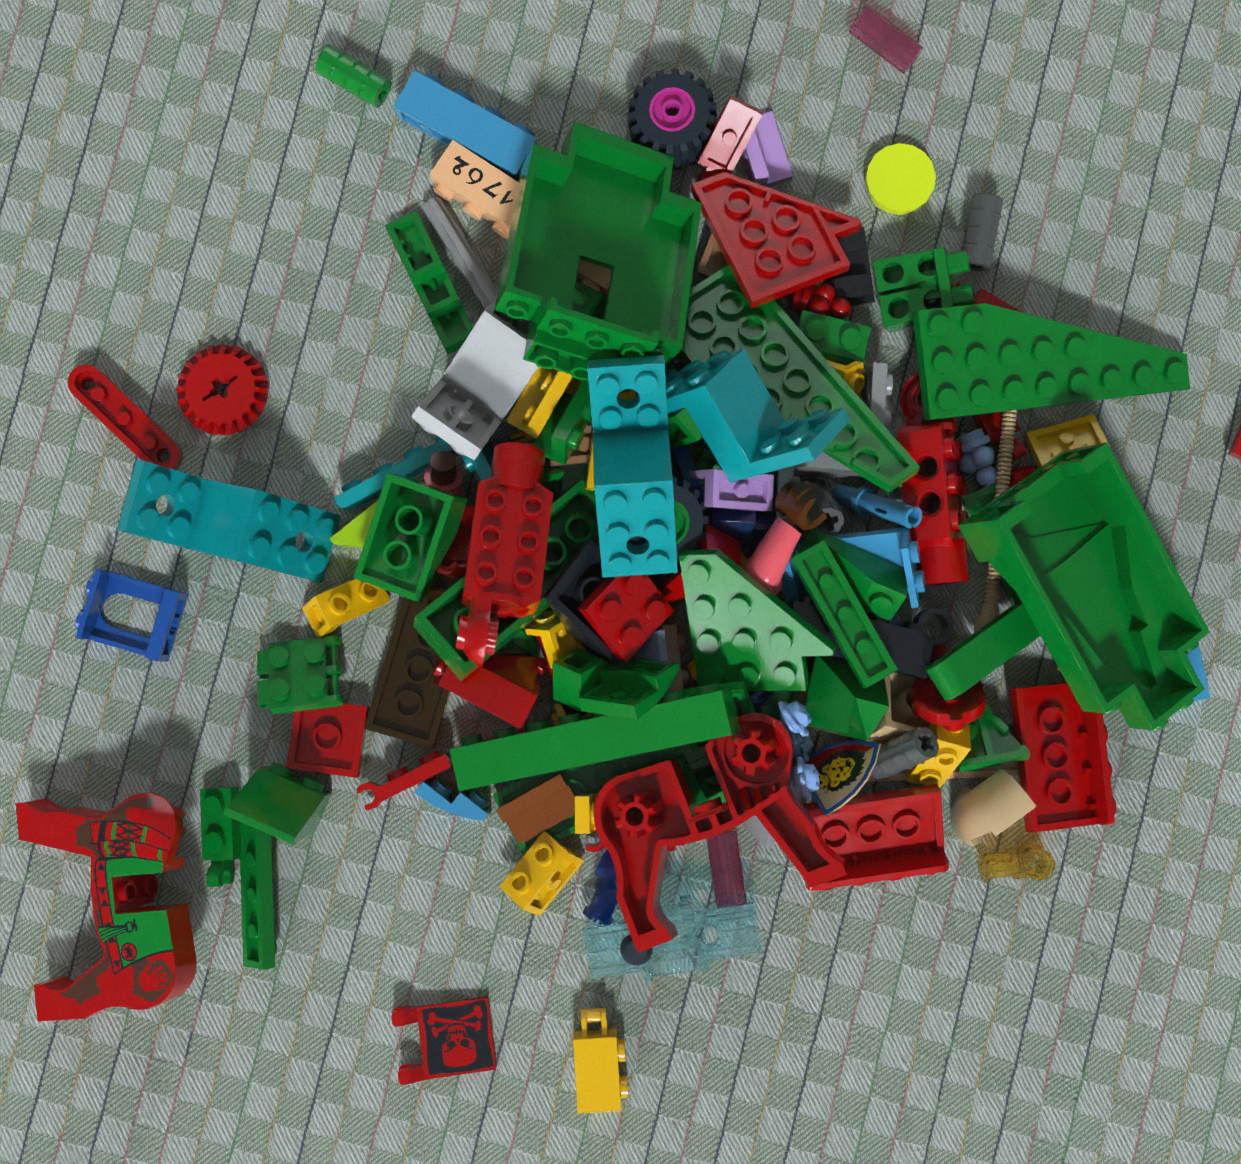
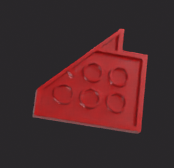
[691,172,862,309]

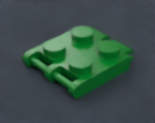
[257,636,343,714]

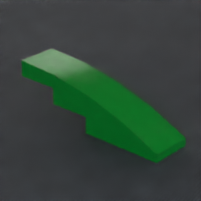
[385,211,473,355]

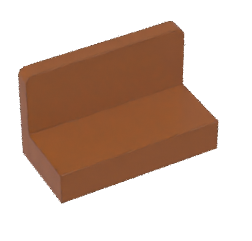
[496,772,575,844]

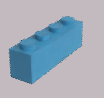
[393,70,538,182]

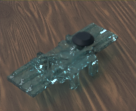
[582,894,762,981]

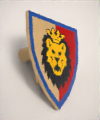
[796,740,881,817]

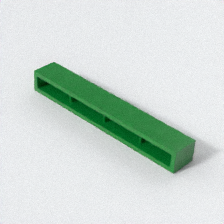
[449,682,741,791]

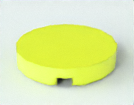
[864,143,936,215]

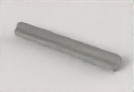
[422,197,498,310]

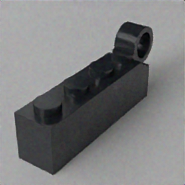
[787,596,953,678]

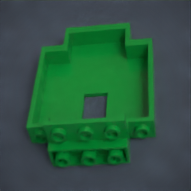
[494,121,702,392]

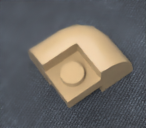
[951,768,1037,847]

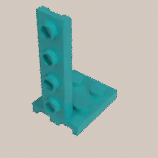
[334,436,493,509]

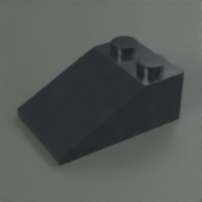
[543,539,621,666]

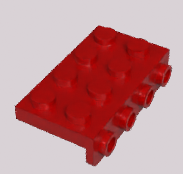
[1010,682,1117,833]
[802,784,949,891]

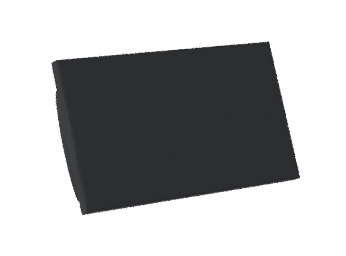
[826,227,875,306]

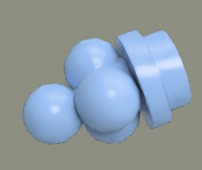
[956,428,997,487]

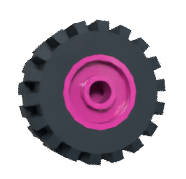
[628,68,717,170]

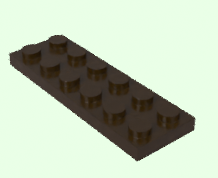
[364,572,463,749]

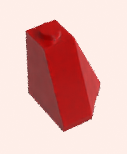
[432,653,547,729]

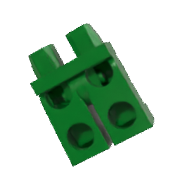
[873,247,976,333]

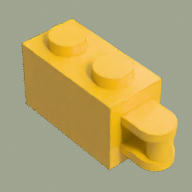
[573,1007,628,1114]

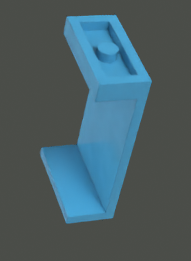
[781,527,926,608]

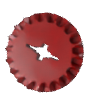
[175,344,269,436]

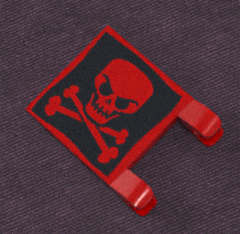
[391,996,496,1085]

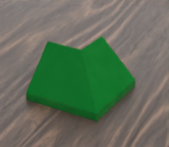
[803,656,889,741]

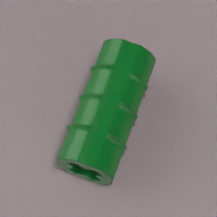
[315,45,392,108]

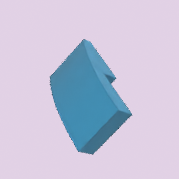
[414,779,492,820]

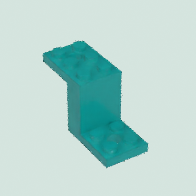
[665,348,850,483]
[587,355,678,578]
[117,459,341,583]

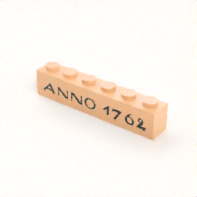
[429,140,612,298]

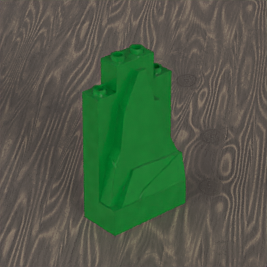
[958,442,1210,731]

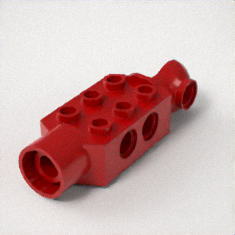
[897,373,970,586]
[455,442,553,667]

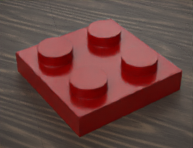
[578,575,674,662]
[286,703,369,778]

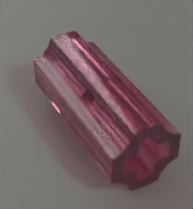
[849,6,924,74]
[706,830,747,908]

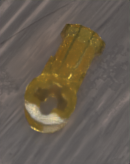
[977,842,1055,883]

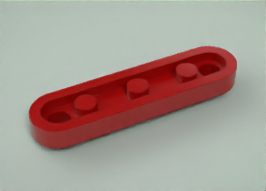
[68,365,183,470]

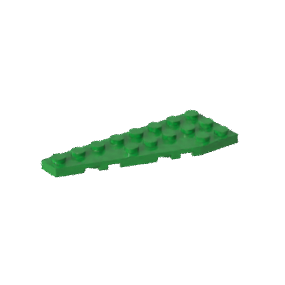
[679,265,920,493]
[912,303,1190,421]

